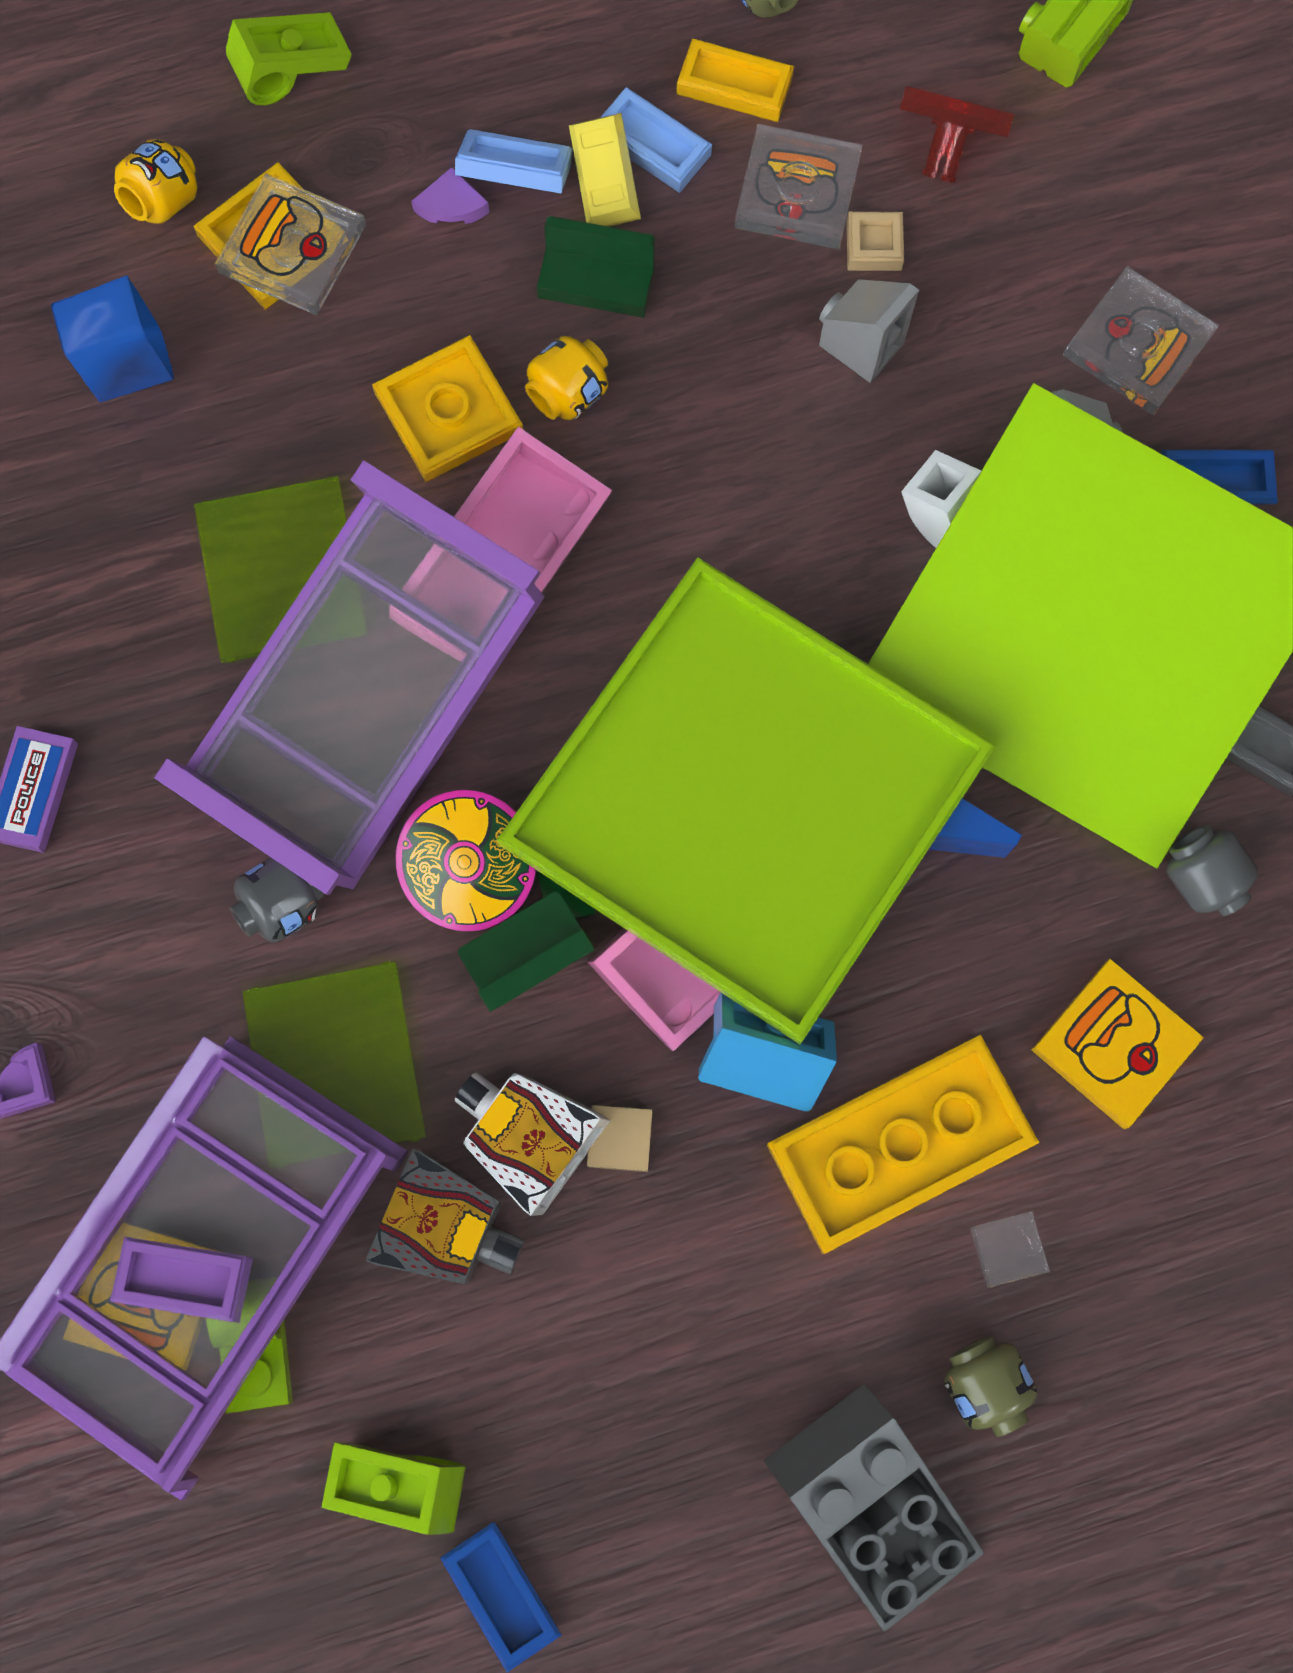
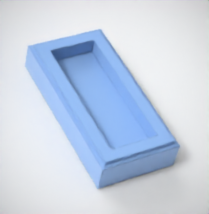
[600,87,712,193]
[455,129,573,194]

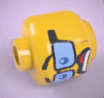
[114,139,197,224]
[525,336,608,420]

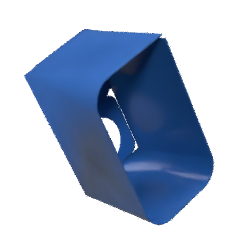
[51,275,174,402]

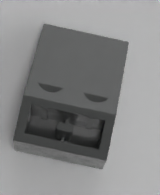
[763,1384,984,1632]

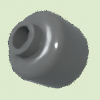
[1167,825,1258,916]

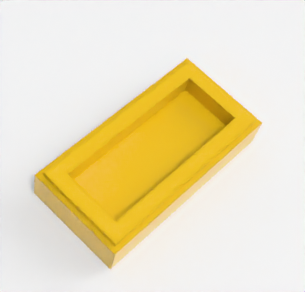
[677,38,794,122]

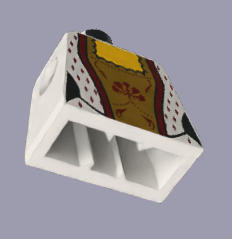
[455,1072,611,1216]

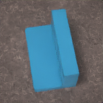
[698,992,837,1111]

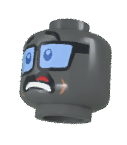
[229,857,323,943]

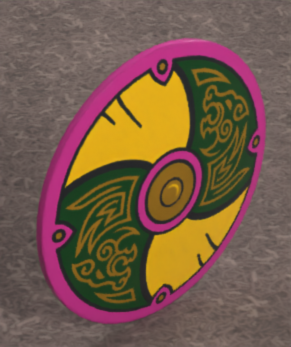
[396,790,536,931]

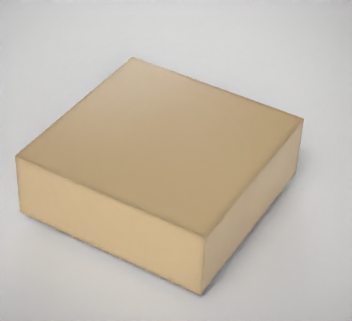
[847,211,904,271]
[587,1105,652,1172]

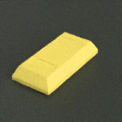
[569,113,641,227]

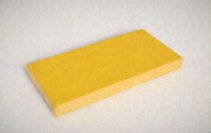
[767,1035,1039,1254]

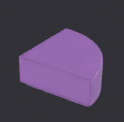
[411,168,490,224]
[0,1042,56,1119]

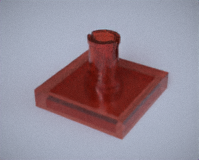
[900,86,1014,183]

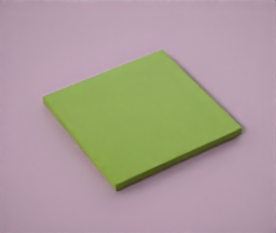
[868,383,1293,869]
[497,557,997,1045]

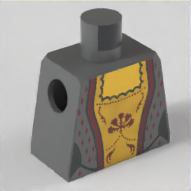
[365,1149,525,1284]

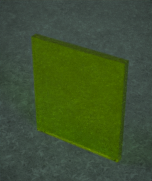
[194,476,368,663]
[242,961,426,1169]

